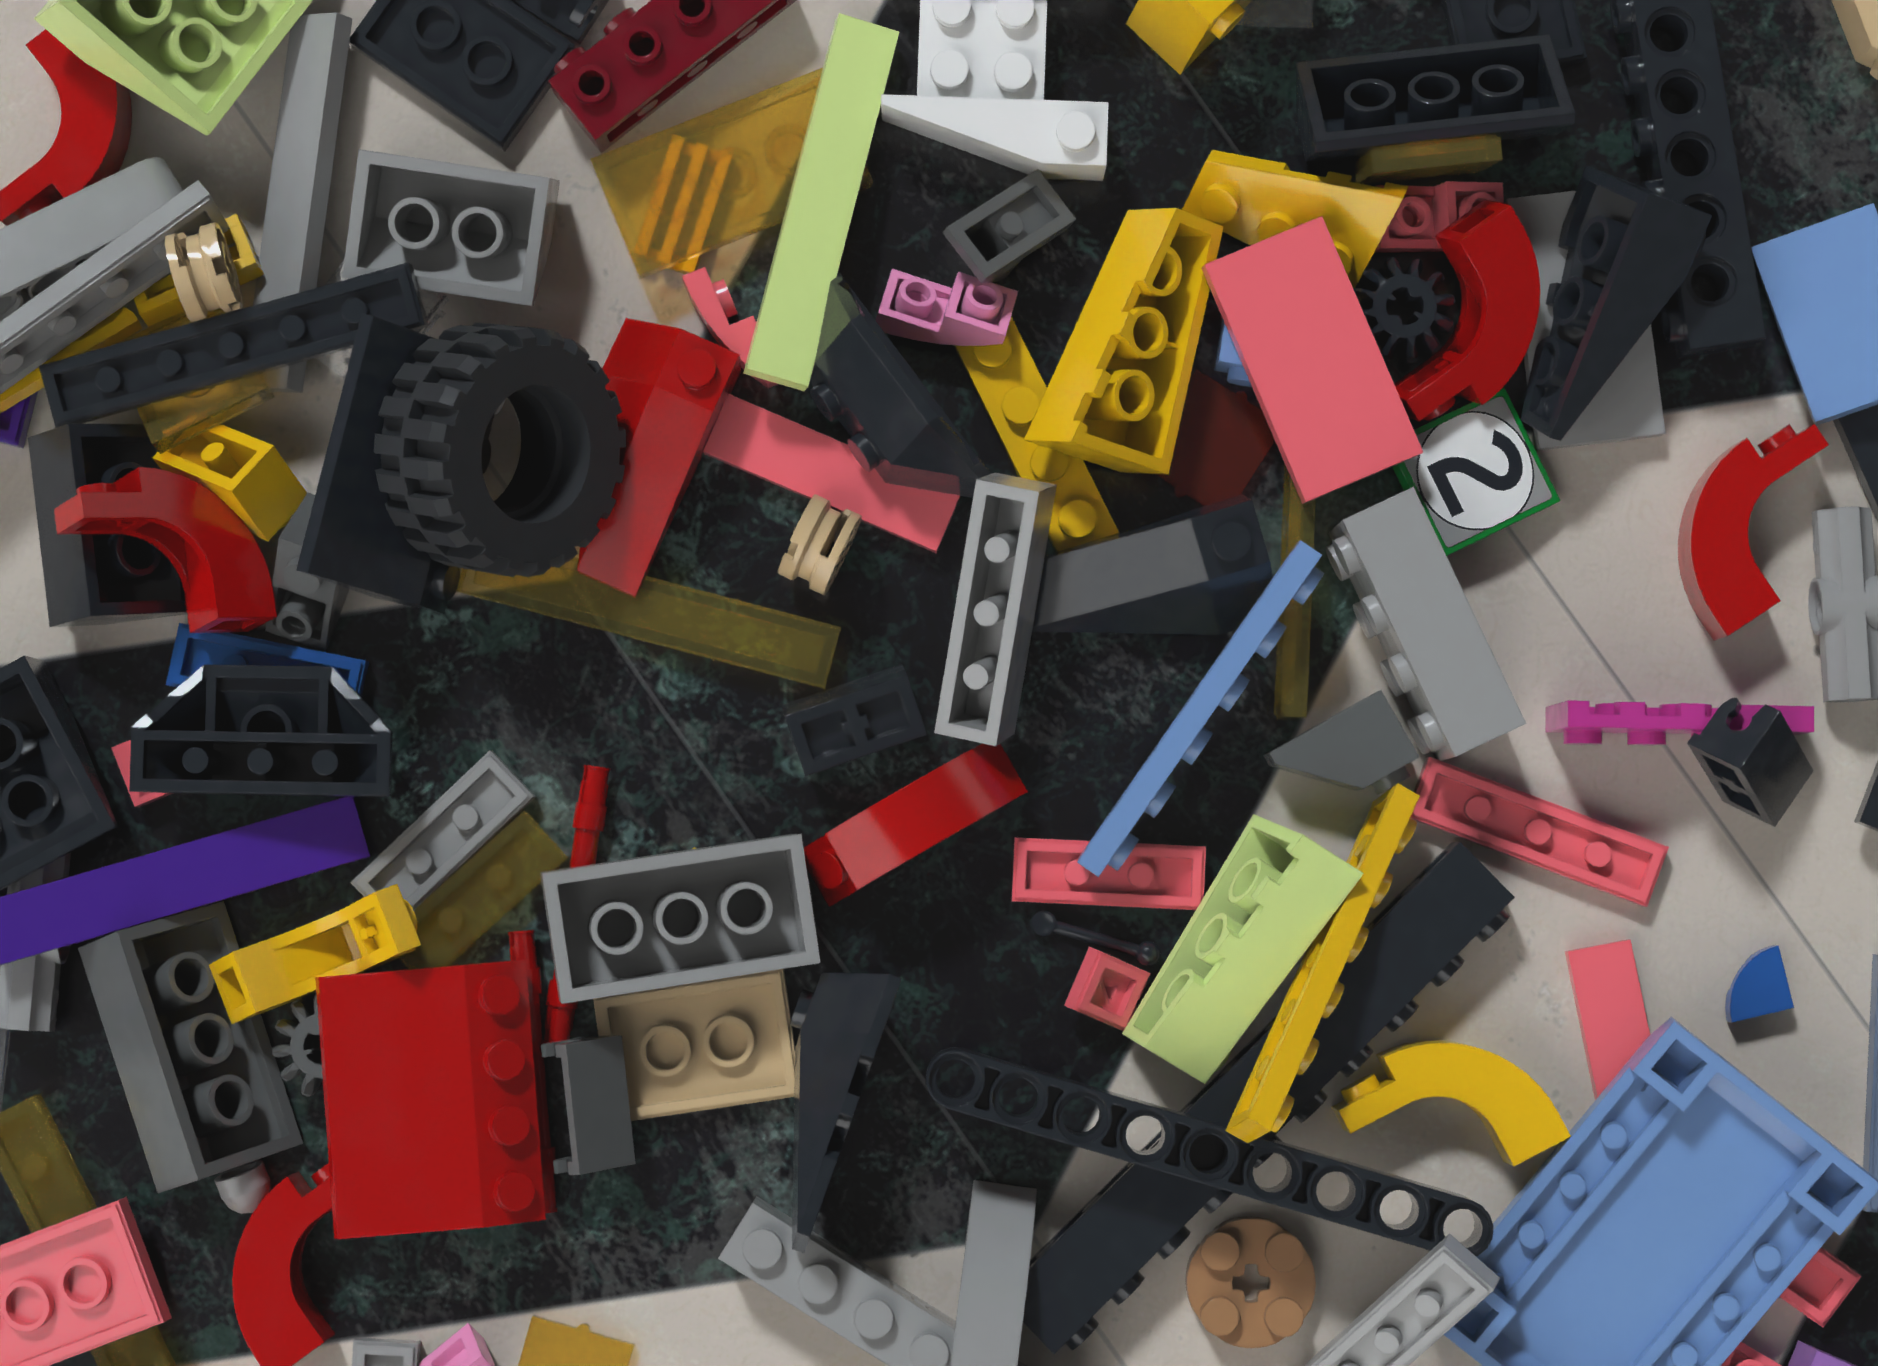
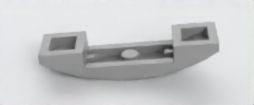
[949,1180,1037,1366]

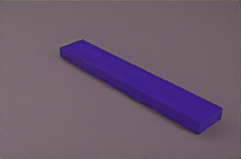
[0,797,370,966]

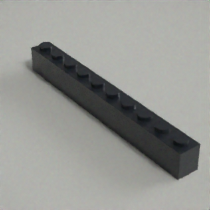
[1023,842,1515,1354]

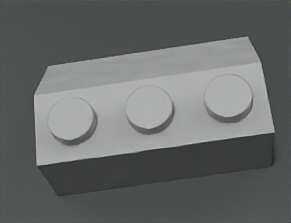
[342,149,560,306]

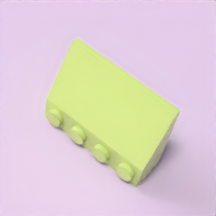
[34,0,313,136]

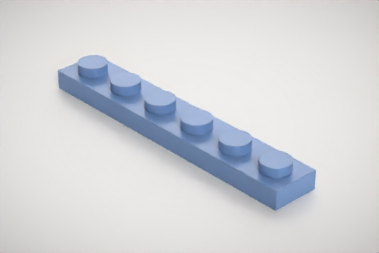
[1077,540,1324,877]

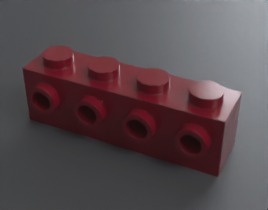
[548,0,797,153]

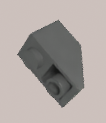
[265,492,349,652]

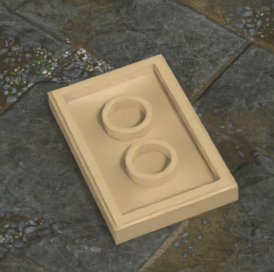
[593,969,795,1121]

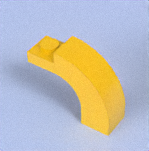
[209,884,421,1024]
[1331,1040,1571,1166]

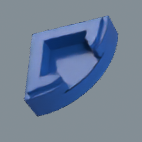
[1725,945,1794,1023]

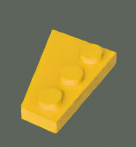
[1182,150,1409,288]

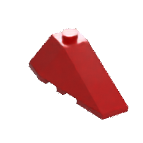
[577,318,741,598]

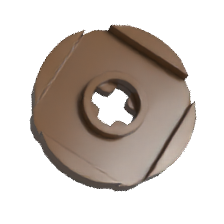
[1185,1216,1316,1348]

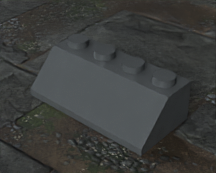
[78,901,303,1193]

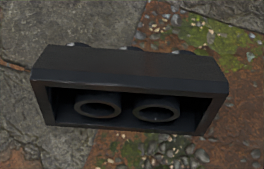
[28,424,187,627]

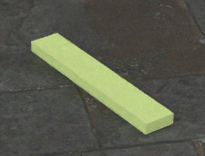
[743,13,899,392]

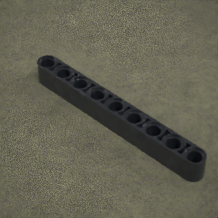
[926,1047,1494,1256]

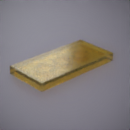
[590,67,873,279]

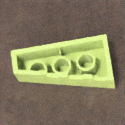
[1122,814,1364,1084]

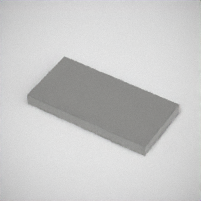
[1504,191,1666,451]

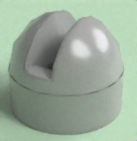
[214,1160,271,1214]

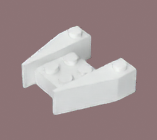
[881,0,1108,181]

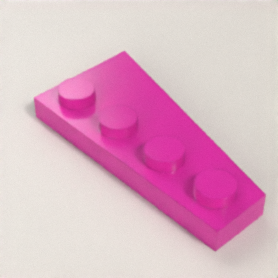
[1545,700,1814,746]

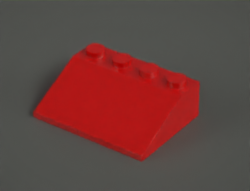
[315,960,546,1239]

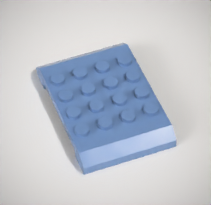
[1444,1017,1878,1366]

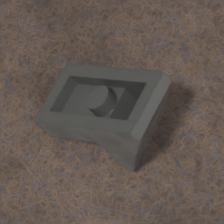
[942,169,1076,283]

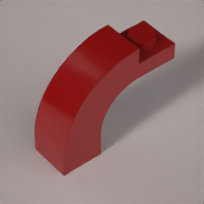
[0,29,132,226]
[1394,199,1540,421]
[1678,424,1829,641]
[54,467,277,633]
[804,743,1028,907]
[232,1163,335,1366]

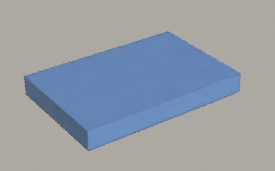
[1751,203,1878,426]

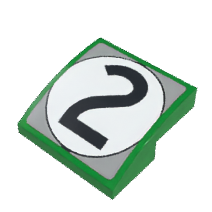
[1392,388,1561,556]

